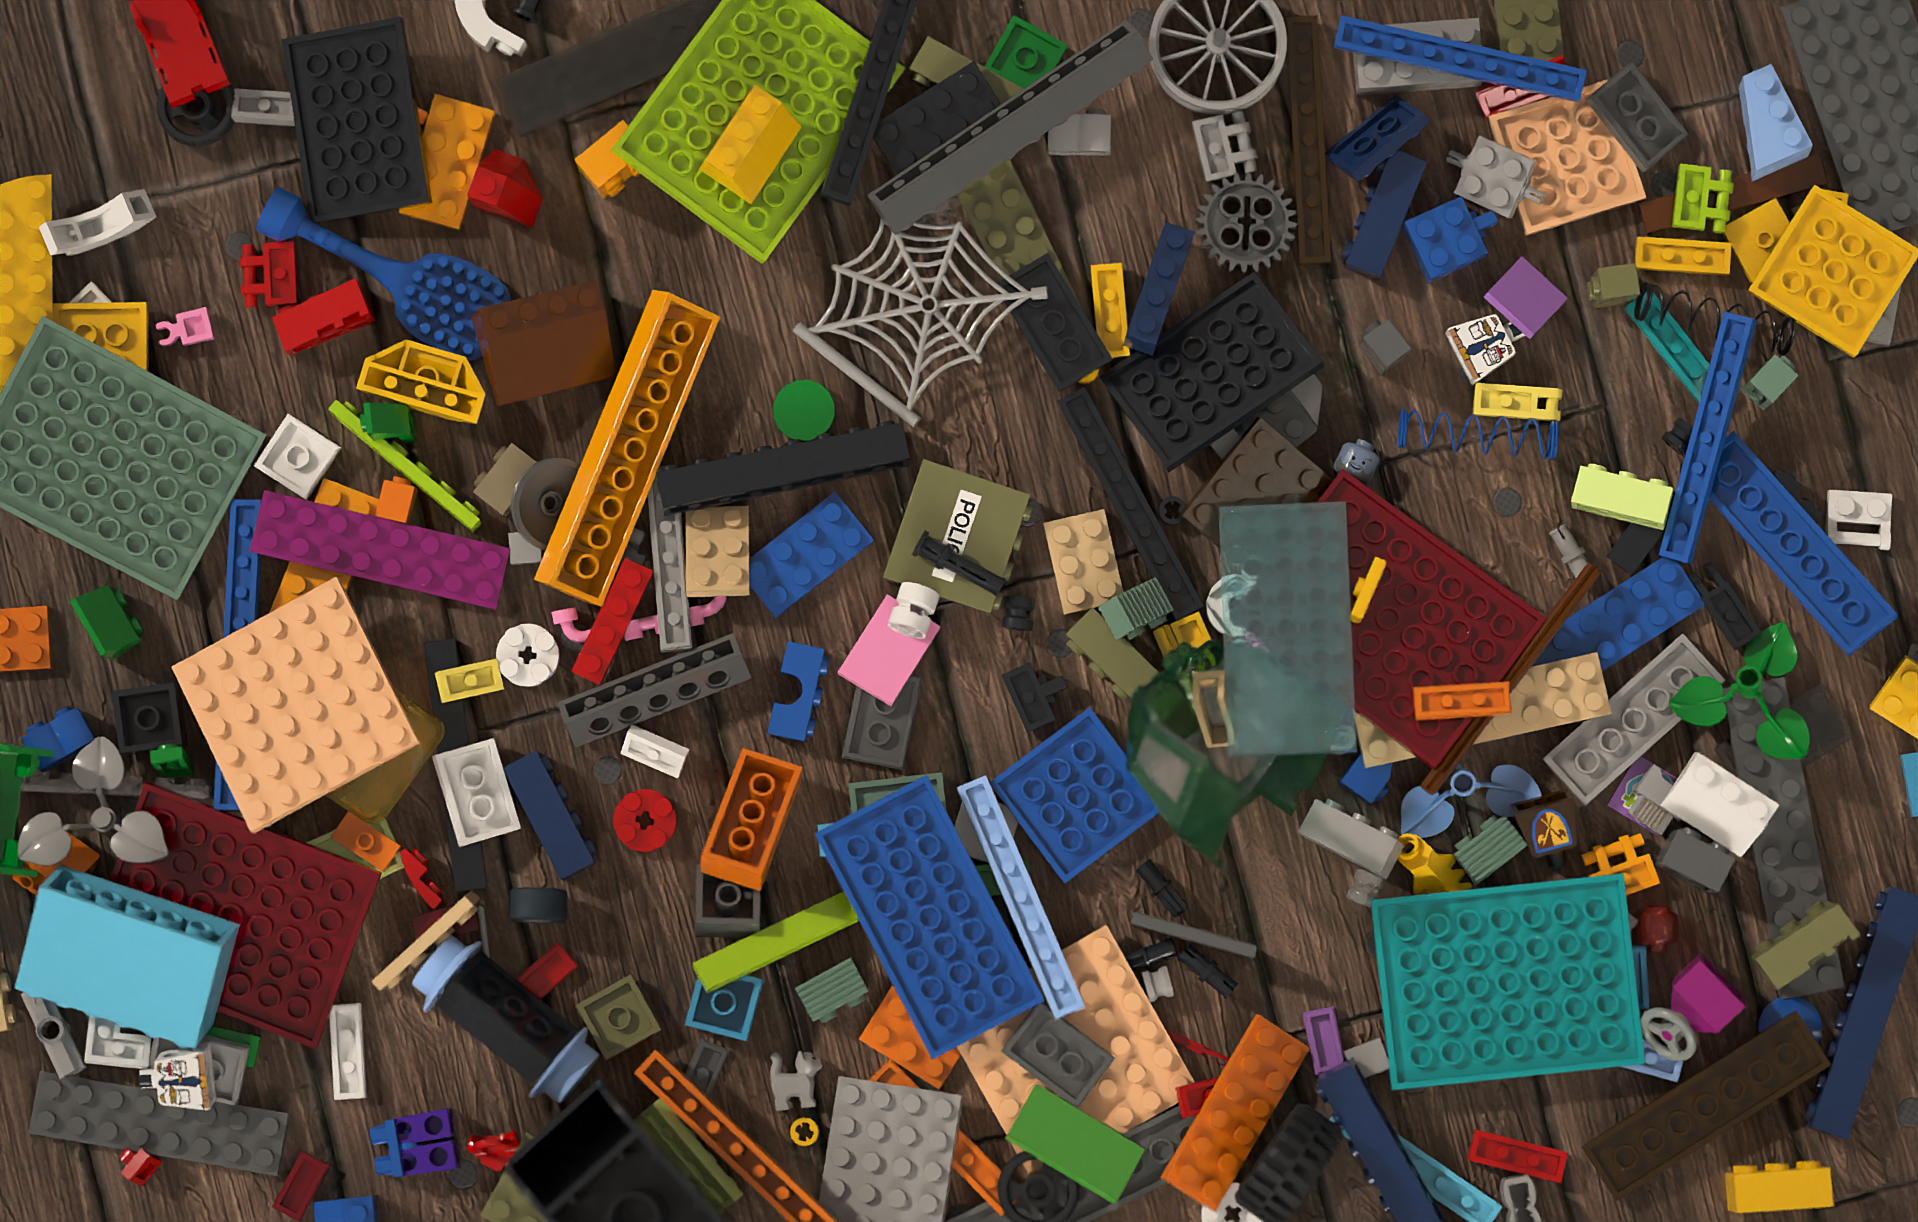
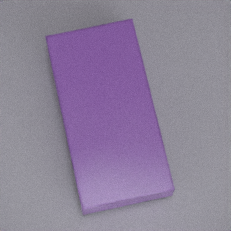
[1302,1006,1345,1075]

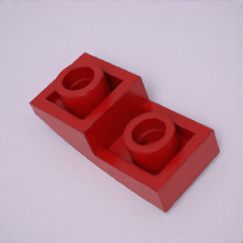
[400,848,445,910]

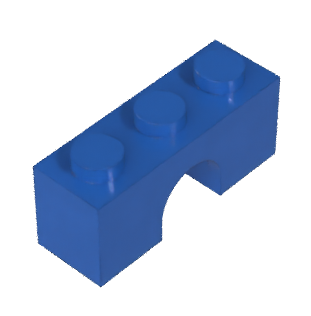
[767,641,830,743]

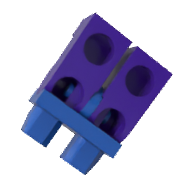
[369,1108,461,1177]

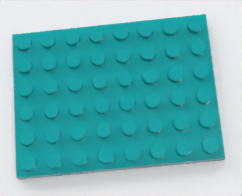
[1370,874,1645,1090]

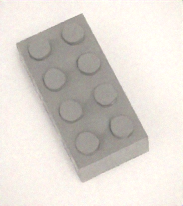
[1353,18,1483,95]

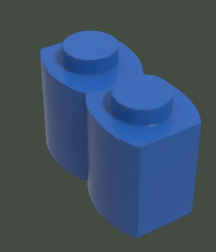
[22,706,96,773]

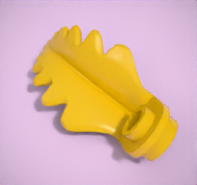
[1397,834,1472,895]

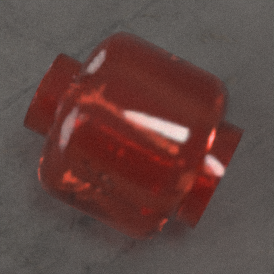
[1637,905,1679,952]

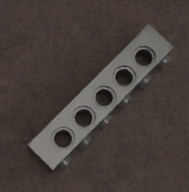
[557,633,751,747]

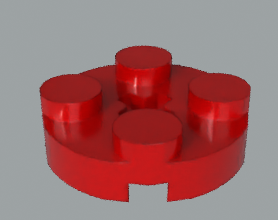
[613,789,677,852]

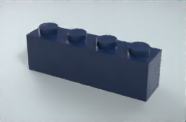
[1342,150,1427,281]
[1123,222,1195,356]
[503,750,598,881]

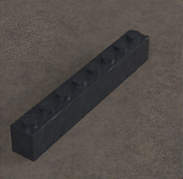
[656,421,910,516]

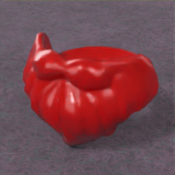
[467,1130,520,1171]

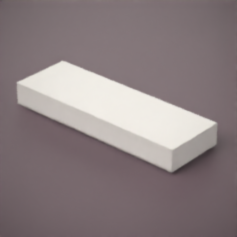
[330,1003,367,1100]

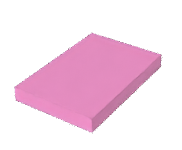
[838,594,941,706]

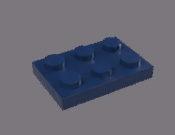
[1325,95,1430,182]

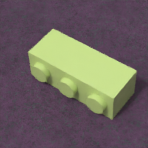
[1571,464,1673,530]

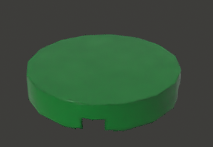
[773,380,835,442]

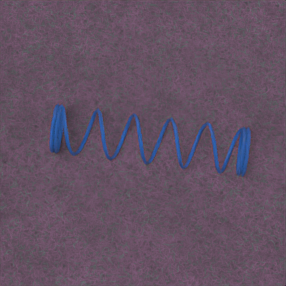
[1398,409,1559,460]

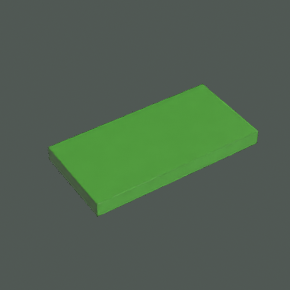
[1005,1084,1145,1204]

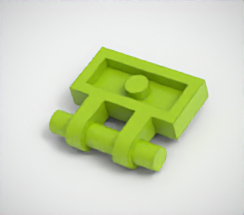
[1672,164,1734,233]

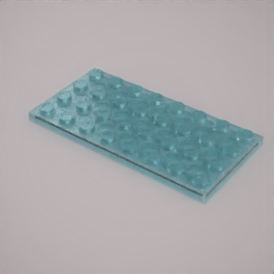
[1219,502,1356,757]

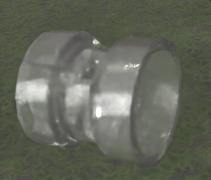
[1346,868,1386,908]

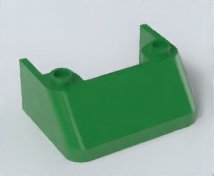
[0,742,54,877]

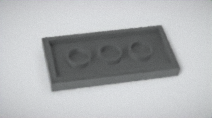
[1129,912,1257,959]

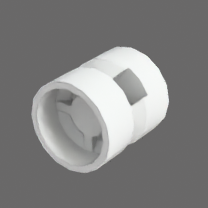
[887,582,940,639]

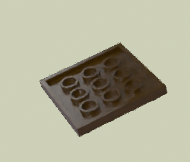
[1179,417,1333,581]

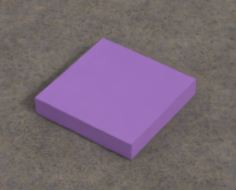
[1484,257,1568,339]

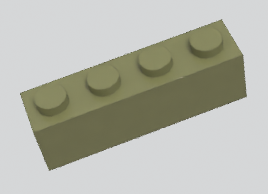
[910,36,1023,104]
[1066,607,1182,724]

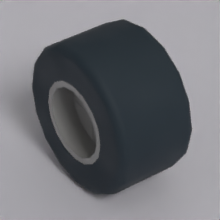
[510,887,568,924]

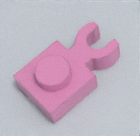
[156,307,215,347]

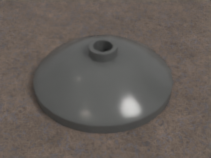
[511,457,581,551]

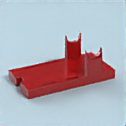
[128,0,230,109]

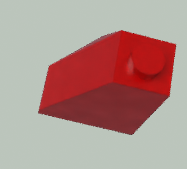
[467,149,543,228]

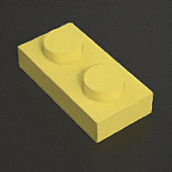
[435,659,504,703]

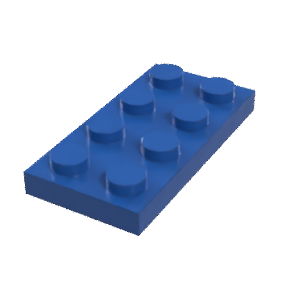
[749,492,874,618]

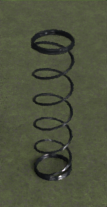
[1634,282,1796,355]

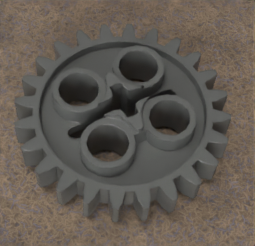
[1195,172,1297,275]

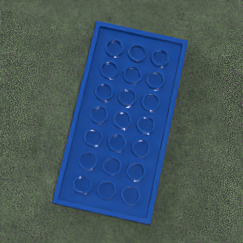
[815,775,1045,1060]

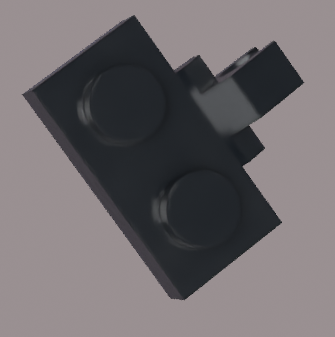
[1002,662,1068,733]

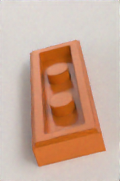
[1413,681,1512,721]

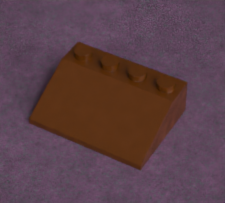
[471,280,616,407]

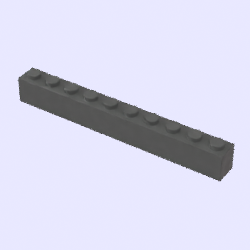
[868,20,1154,235]

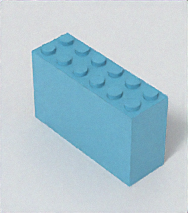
[15,865,240,1049]

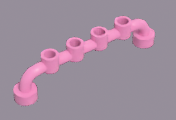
[551,596,727,643]

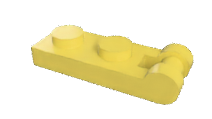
[1473,383,1562,422]

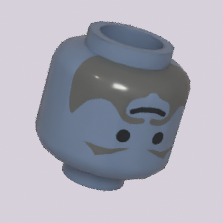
[1334,439,1380,484]

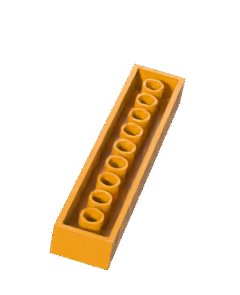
[534,290,720,607]

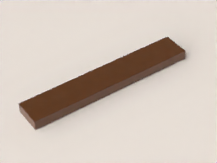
[1638,154,1828,235]

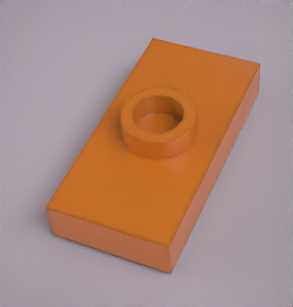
[331,811,402,872]

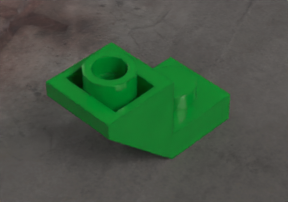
[360,402,417,444]

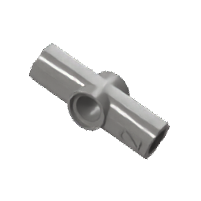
[21,992,87,1080]

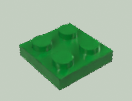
[985,15,1068,89]

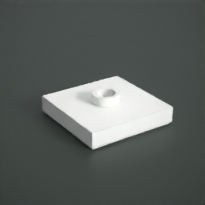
[254,414,342,500]

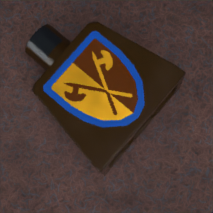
[1510,788,1577,869]

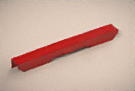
[1165,1028,1230,1066]

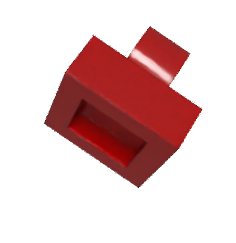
[119,1148,162,1187]

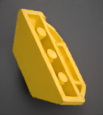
[356,340,486,424]

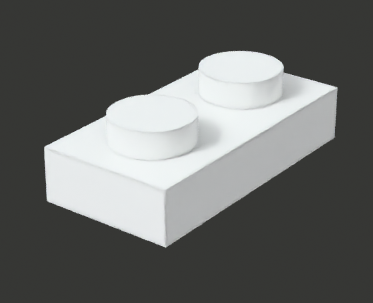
[620,725,689,778]

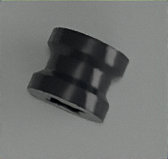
[1661,417,1693,457]

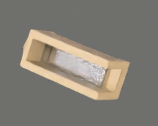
[1192,670,1239,748]

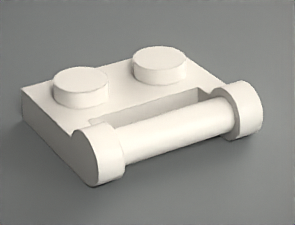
[1825,490,1892,550]

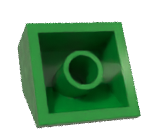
[70,585,144,660]

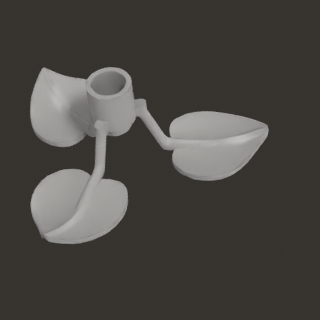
[18,736,169,866]

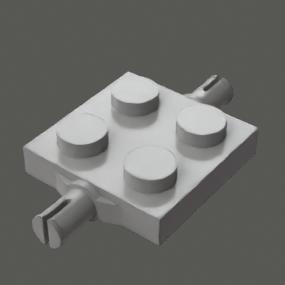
[1446,136,1546,219]

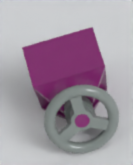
[1641,953,1746,1061]

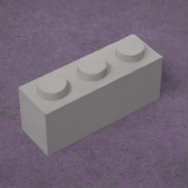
[1298,799,1404,879]

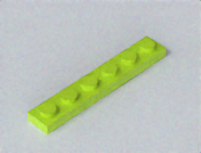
[328,400,482,533]

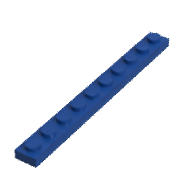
[214,499,262,812]

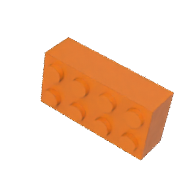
[700,748,802,891]

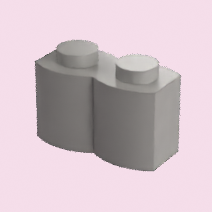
[1048,109,1111,156]
[1500,1174,1541,1222]

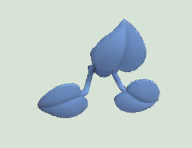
[1401,762,1542,838]

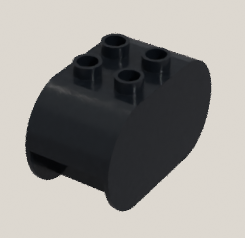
[504,1077,737,1222]

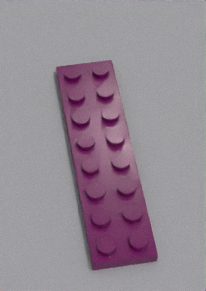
[250,490,510,610]

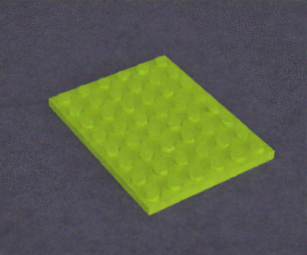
[611,0,905,264]

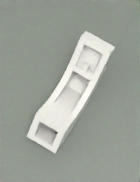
[455,0,527,57]
[39,189,156,256]

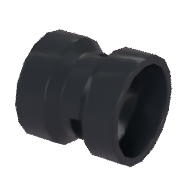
[1002,596,1036,631]

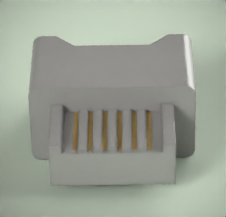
[1627,765,1681,835]

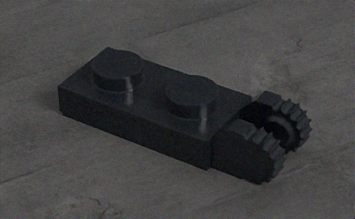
[1688,562,1762,651]

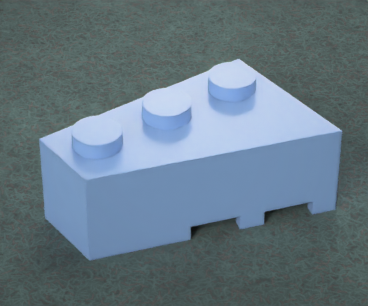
[1739,64,1813,181]

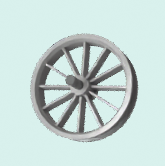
[1149,0,1287,115]

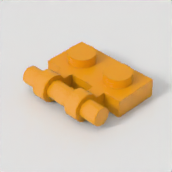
[1581,833,1660,895]

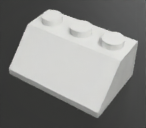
[1660,752,1779,857]

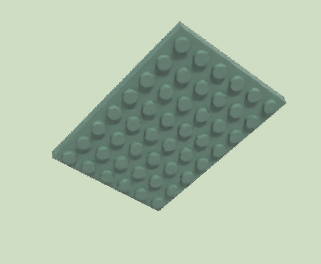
[0,316,267,601]

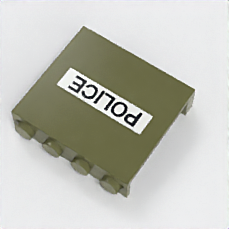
[883,459,1034,616]

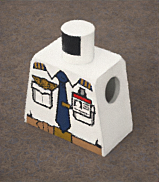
[1445,314,1525,386]
[139,1042,217,1110]

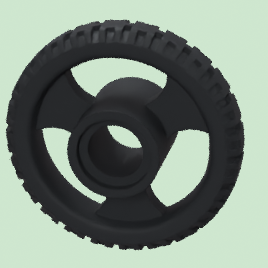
[156,80,235,147]
[997,1151,1080,1222]

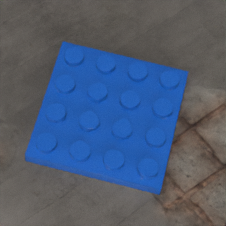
[989,707,1165,884]

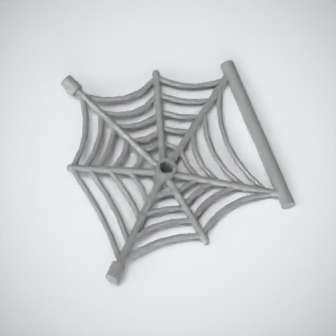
[793,189,1049,428]

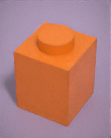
[375,476,418,525]

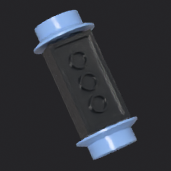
[412,935,600,1104]

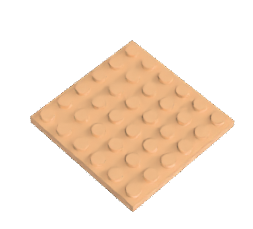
[172,577,420,833]
[957,925,1195,1176]

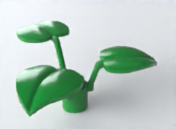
[1669,622,1810,759]

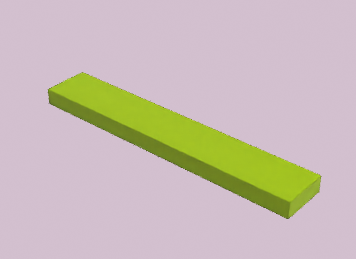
[692,891,859,993]

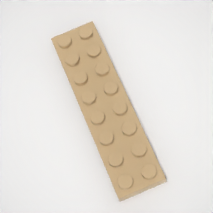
[1353,652,1612,768]

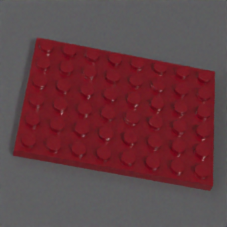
[1230,469,1547,769]
[109,781,382,1049]

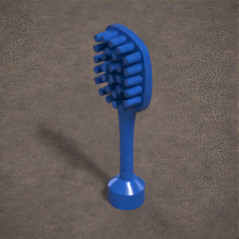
[256,186,511,361]

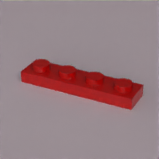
[571,558,654,685]

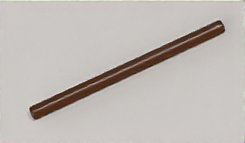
[1421,563,1601,795]

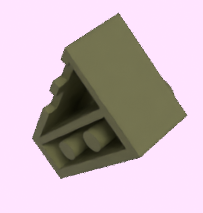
[1750,901,1861,990]

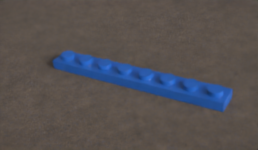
[1334,15,1587,103]
[1659,311,1757,564]

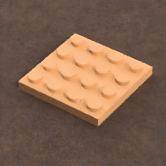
[1488,80,1646,236]

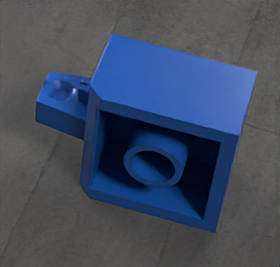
[1402,196,1498,284]

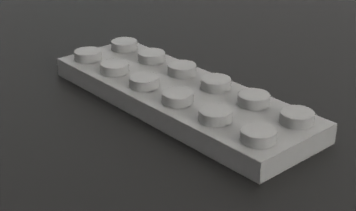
[1542,634,1725,806]

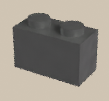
[1359,319,1411,376]

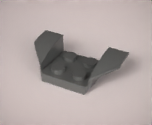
[1210,374,1322,460]

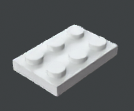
[432,738,521,847]

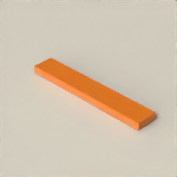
[869,1059,1021,1216]

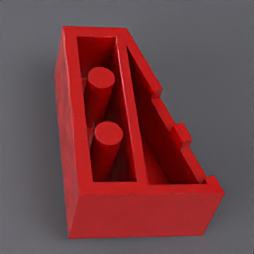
[272,278,377,356]

